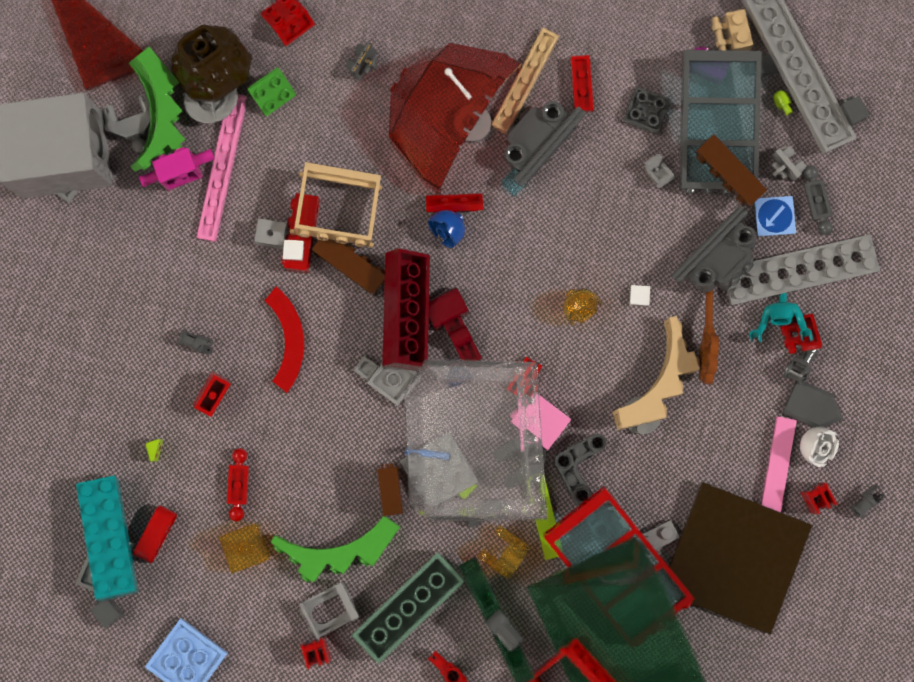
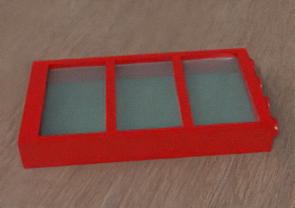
[543,486,694,648]

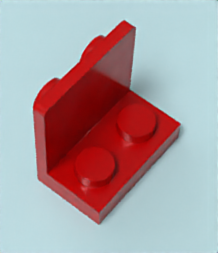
[260,0,315,47]

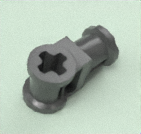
[783,350,819,385]

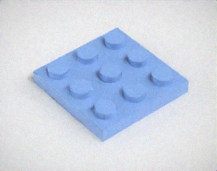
[145,618,228,682]

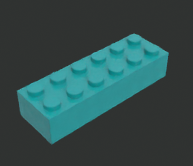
[76,475,139,602]

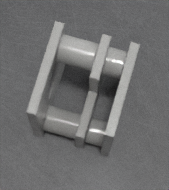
[254,218,289,249]

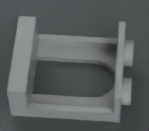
[299,581,361,639]

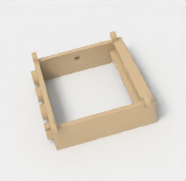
[290,162,382,248]

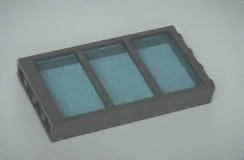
[679,50,762,194]

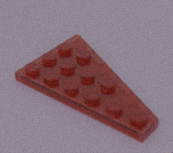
[51,0,143,91]

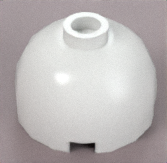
[800,427,839,467]

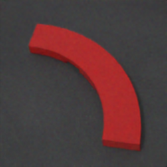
[264,286,305,393]

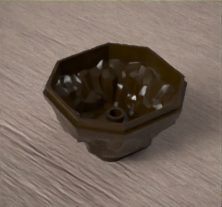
[172,25,253,102]

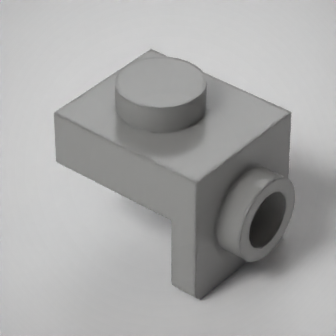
[644,154,675,188]

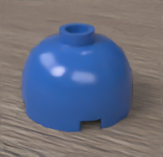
[428,210,465,248]

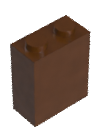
[377,463,404,516]

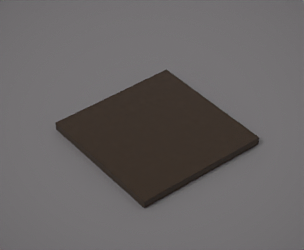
[660,482,813,635]

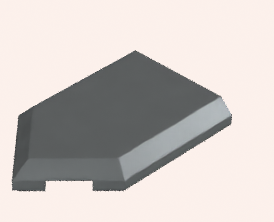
[782,381,843,428]

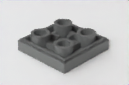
[623,86,671,135]

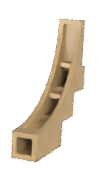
[613,316,700,431]

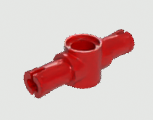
[427,650,468,682]

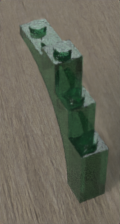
[458,557,535,682]

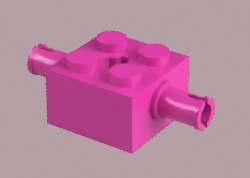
[139,147,215,191]

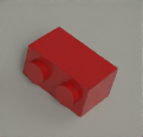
[193,371,231,417]

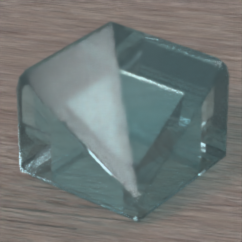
[501,168,528,197]

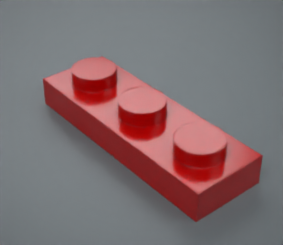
[570,55,594,112]
[426,193,483,213]

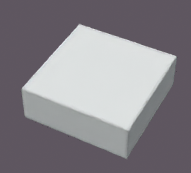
[283,240,304,261]
[629,285,650,306]

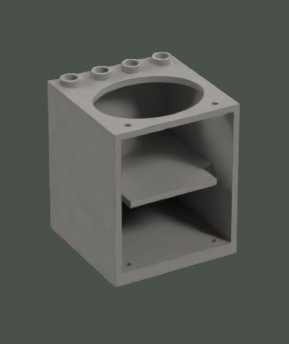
[0,93,115,199]

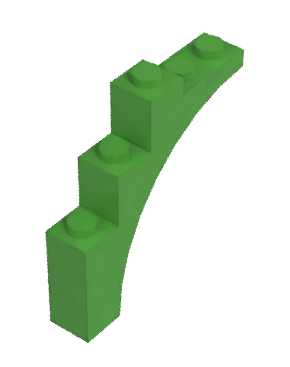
[129,47,185,172]
[271,516,400,583]

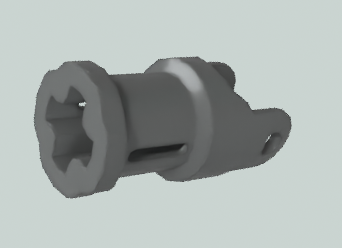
[178,329,213,354]
[850,484,885,519]

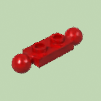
[227,448,249,522]

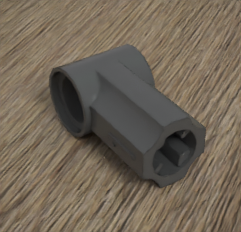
[484,609,524,651]

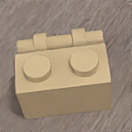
[712,9,753,51]

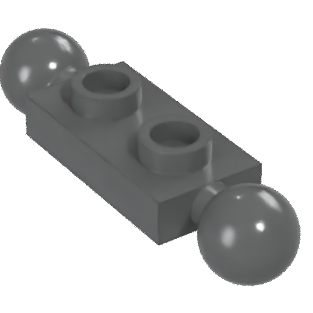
[803,165,833,235]

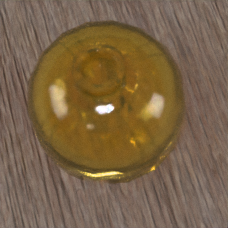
[562,288,602,325]

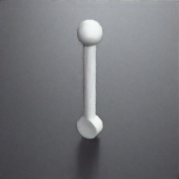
[445,68,472,100]

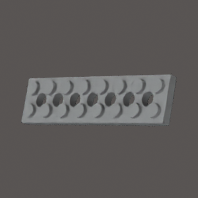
[727,234,880,306]

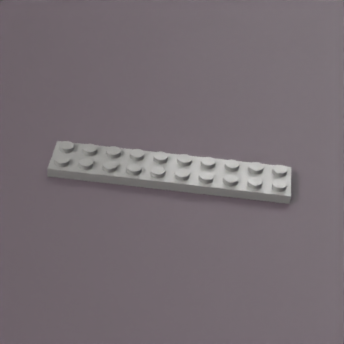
[741,0,857,154]

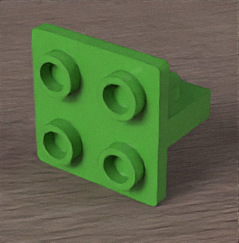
[248,67,296,116]

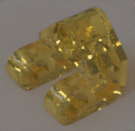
[477,525,531,580]

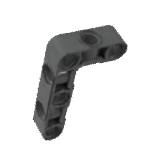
[554,434,610,539]

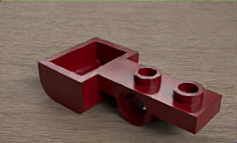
[429,287,482,368]

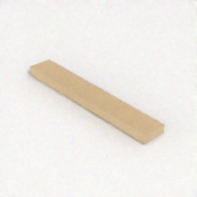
[491,28,559,135]

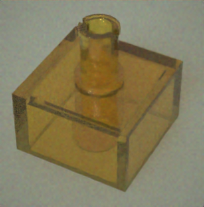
[219,523,272,574]

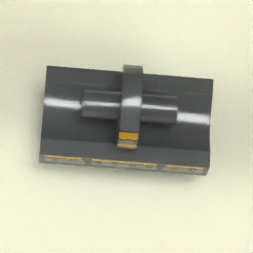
[345,42,378,81]

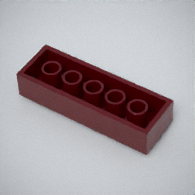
[382,248,430,371]

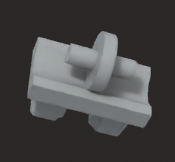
[772,146,807,182]

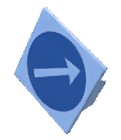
[755,196,796,236]

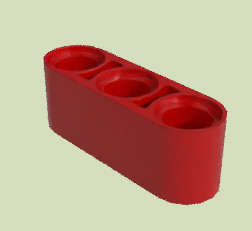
[133,505,177,564]

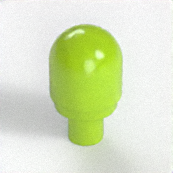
[773,90,793,116]

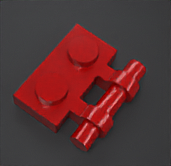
[780,313,822,354]

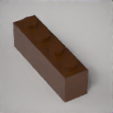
[695,134,767,207]
[312,239,385,297]

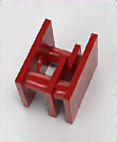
[800,482,838,514]
[301,636,332,670]

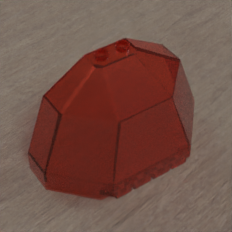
[389,43,521,195]

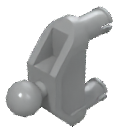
[101,93,151,153]

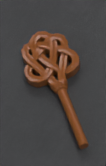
[698,290,719,385]

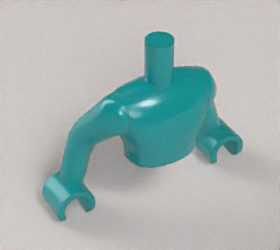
[749,293,813,343]

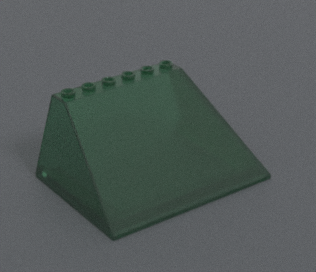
[527,537,706,682]

